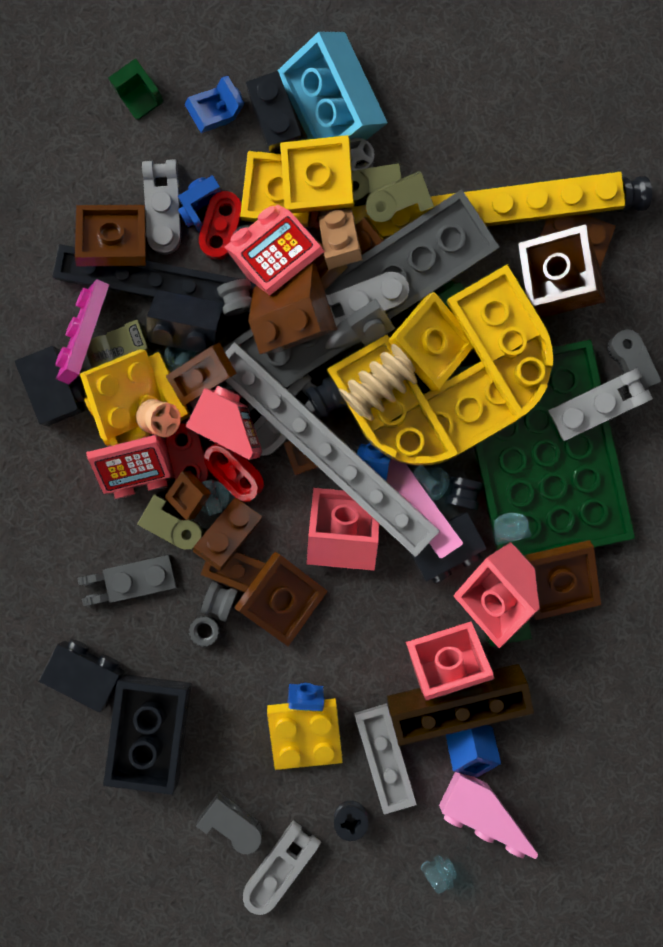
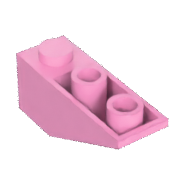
[439,772,538,859]

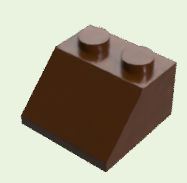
[518,224,606,318]
[249,263,337,354]

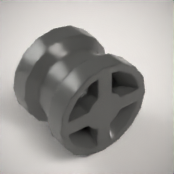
[217,279,252,316]
[200,581,238,622]

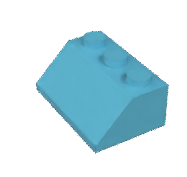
[277,32,387,140]

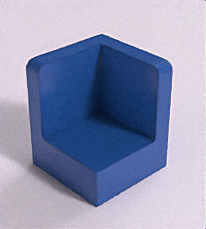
[446,725,501,778]

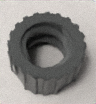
[189,615,220,647]

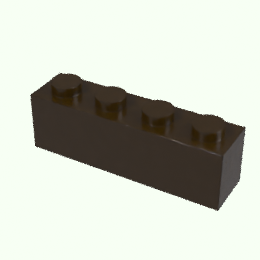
[387,664,534,746]

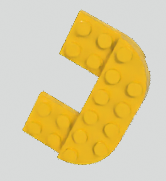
[327,265,553,466]

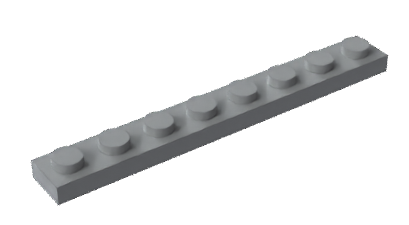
[225,342,440,557]

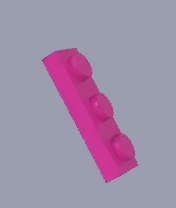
[55,279,109,384]

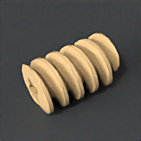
[339,344,417,421]

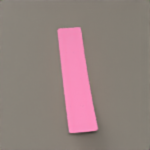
[387,459,463,558]

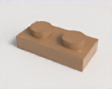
[318,208,362,269]

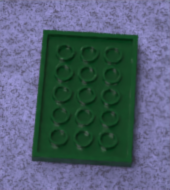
[457,340,635,555]

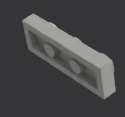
[354,703,416,814]

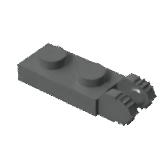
[77,555,177,606]

